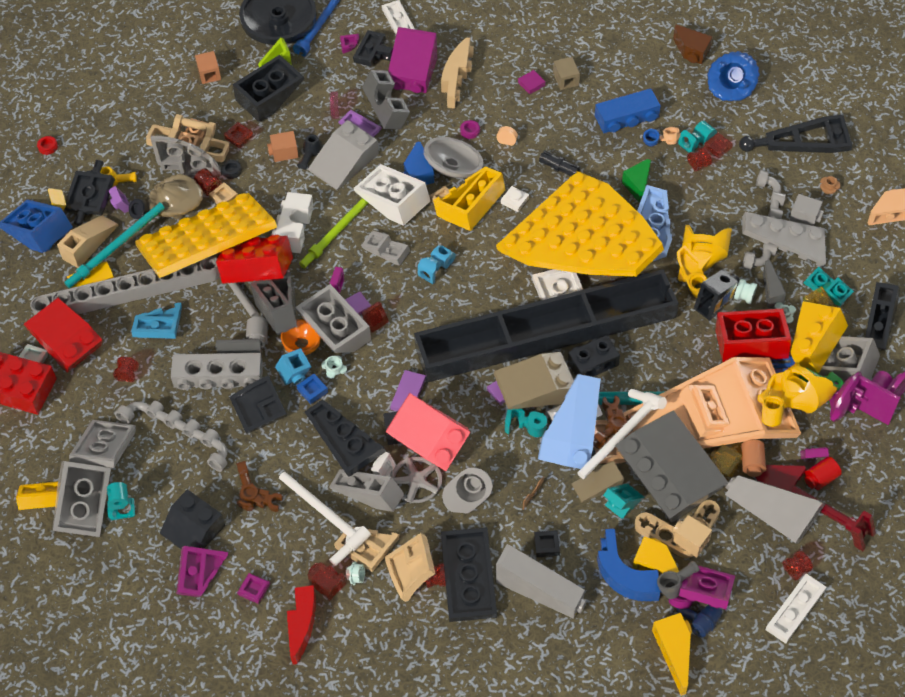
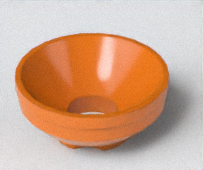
[281,319,321,355]

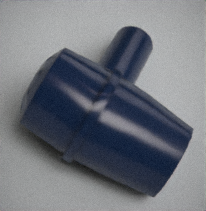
[676,604,723,638]

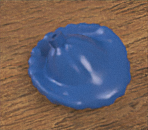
[707,51,760,101]

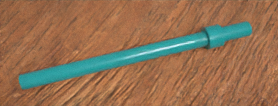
[64,202,165,289]

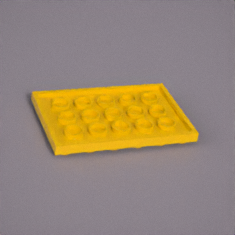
[135,193,277,278]

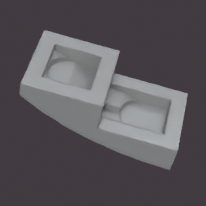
[361,231,410,266]

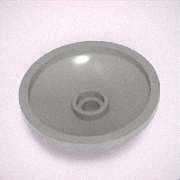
[424,137,484,178]

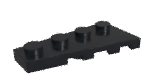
[305,399,386,477]

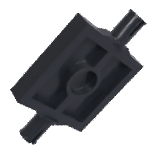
[65,160,115,226]

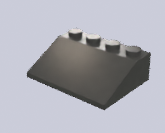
[615,410,729,523]

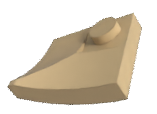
[385,533,435,602]

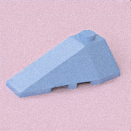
[637,185,672,262]
[538,374,601,469]

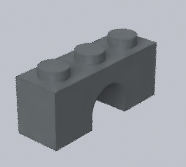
[362,70,410,129]

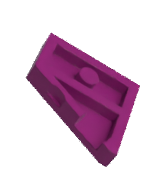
[176,546,228,597]

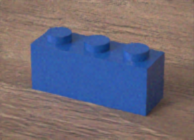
[595,88,661,133]

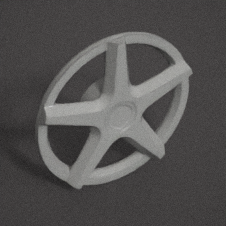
[391,457,442,503]

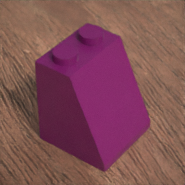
[388,27,438,93]

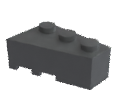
[250,269,297,333]

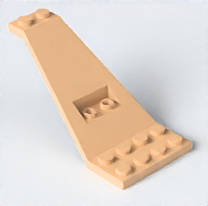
[593,357,801,464]

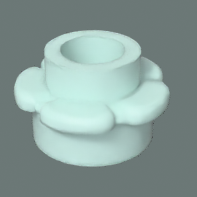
[346,562,365,585]

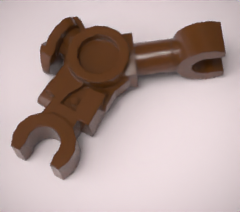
[593,396,633,450]
[236,461,283,512]

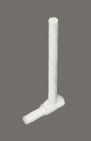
[578,389,667,479]
[279,472,371,566]

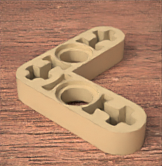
[635,500,720,558]

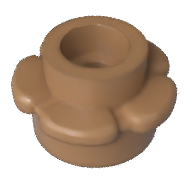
[820,176,840,194]

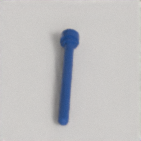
[293,0,340,57]

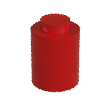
[804,456,842,490]

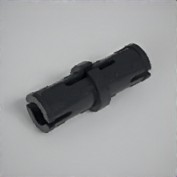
[539,150,581,176]

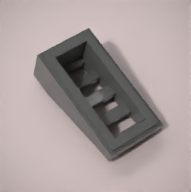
[763,260,786,309]

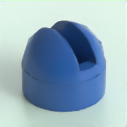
[643,129,659,147]

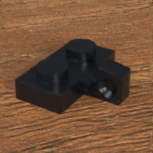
[353,30,393,67]

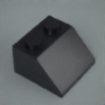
[160,489,226,550]

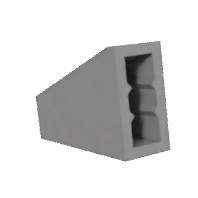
[725,475,825,543]
[496,544,587,619]

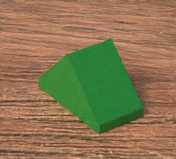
[622,159,651,203]

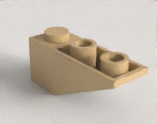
[57,215,118,268]

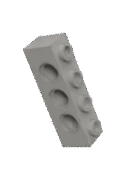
[171,353,263,390]

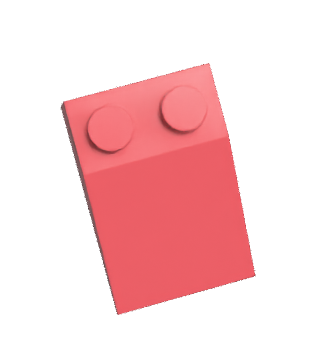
[386,393,470,471]

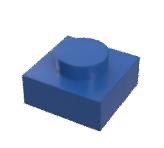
[296,374,328,405]

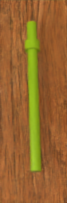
[299,198,368,269]

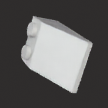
[354,164,431,226]

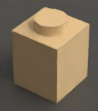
[673,515,712,557]

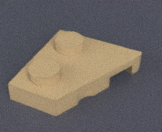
[334,527,399,572]

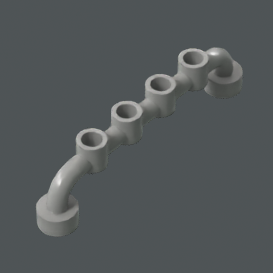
[742,170,786,270]
[115,401,227,472]

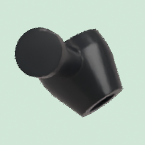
[297,134,323,170]

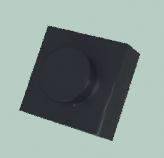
[534,530,560,557]

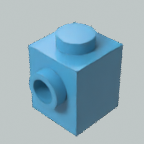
[275,348,311,385]

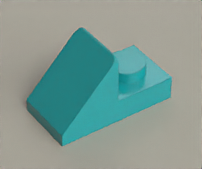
[603,483,644,519]

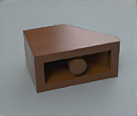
[673,24,712,64]

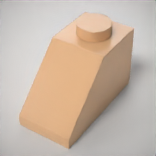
[868,188,905,225]

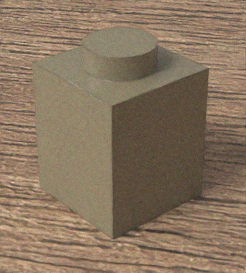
[553,57,580,90]

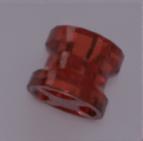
[687,147,712,171]
[113,357,139,383]
[782,550,813,581]
[426,563,446,588]

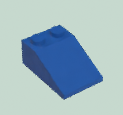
[0,199,73,253]

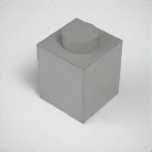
[789,194,824,226]

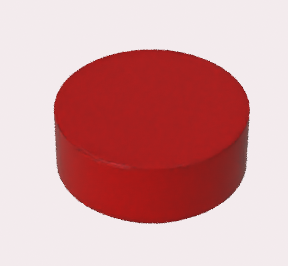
[37,136,58,155]

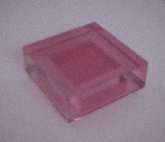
[330,91,339,119]

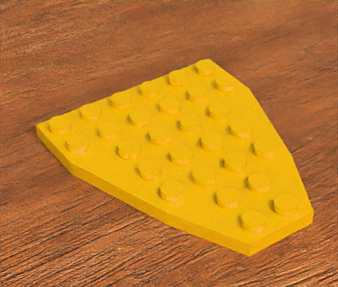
[496,171,664,277]

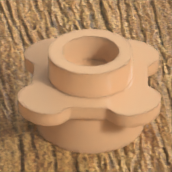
[659,127,681,145]

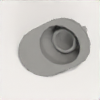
[442,467,493,513]

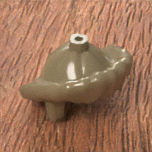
[147,174,203,220]

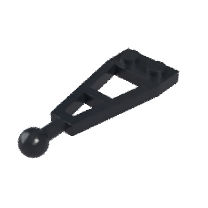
[739,115,852,153]

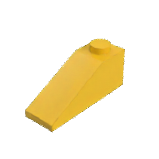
[652,613,692,696]

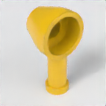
[100,166,137,188]

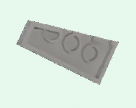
[742,212,826,267]

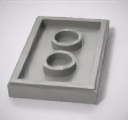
[69,420,136,468]

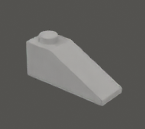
[329,469,404,512]

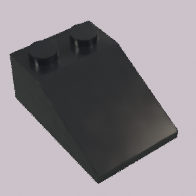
[233,55,304,123]

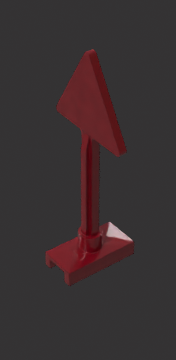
[755,465,876,551]

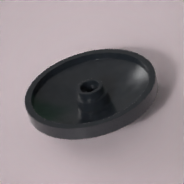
[239,0,317,45]

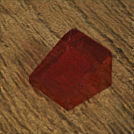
[362,302,389,333]

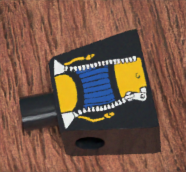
[693,270,740,321]

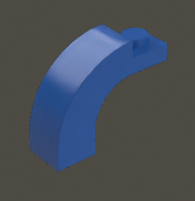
[597,529,661,601]

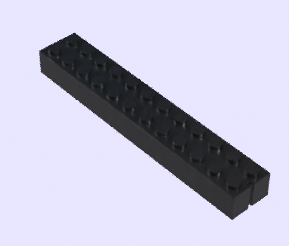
[414,269,679,383]

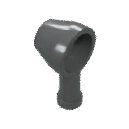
[657,561,700,599]

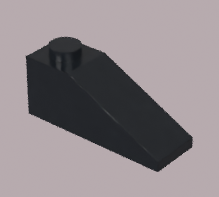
[865,282,900,350]

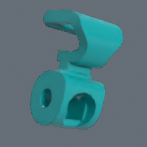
[678,120,717,155]
[505,408,547,437]
[107,482,135,520]

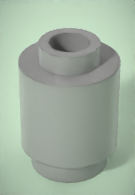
[246,315,269,348]

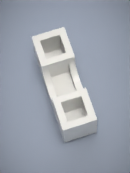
[272,192,313,253]

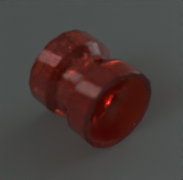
[194,168,222,196]

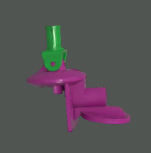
[800,367,905,425]

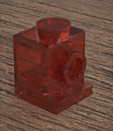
[307,562,346,601]

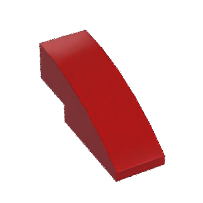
[287,585,316,665]

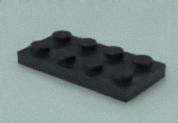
[441,527,497,622]

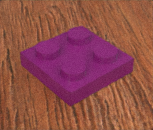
[679,564,735,609]

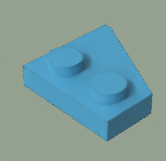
[131,303,182,339]

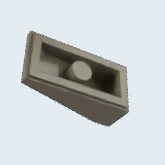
[571,461,624,503]

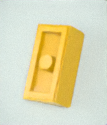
[16,481,58,510]

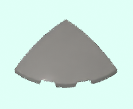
[151,136,222,176]

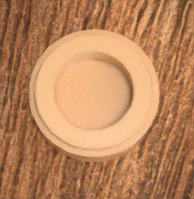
[497,126,518,146]

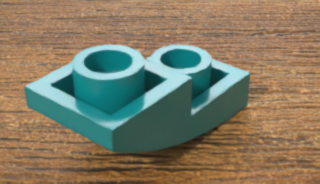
[803,266,854,306]

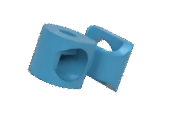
[418,245,456,284]

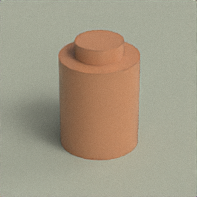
[741,440,766,477]

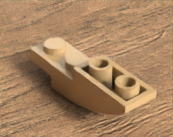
[441,38,474,108]

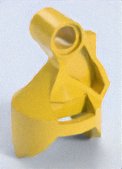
[677,225,732,298]
[758,362,837,427]

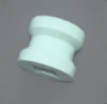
[734,279,758,304]

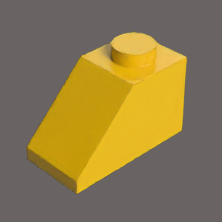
[632,536,679,576]

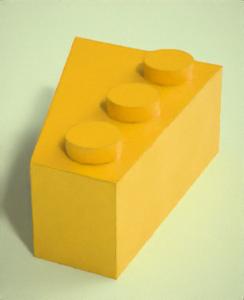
[433,166,505,231]
[791,301,848,374]

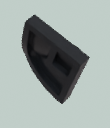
[229,375,287,434]

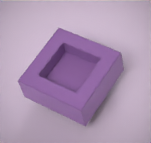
[108,186,129,213]

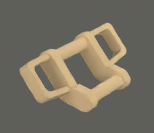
[146,114,229,162]

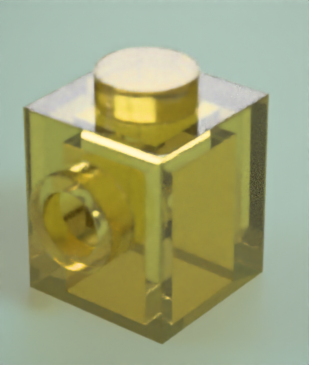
[710,444,743,482]

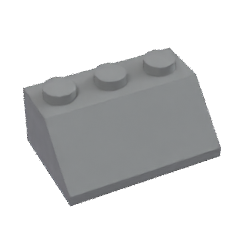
[295,284,371,353]

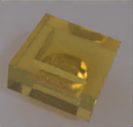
[802,286,833,306]

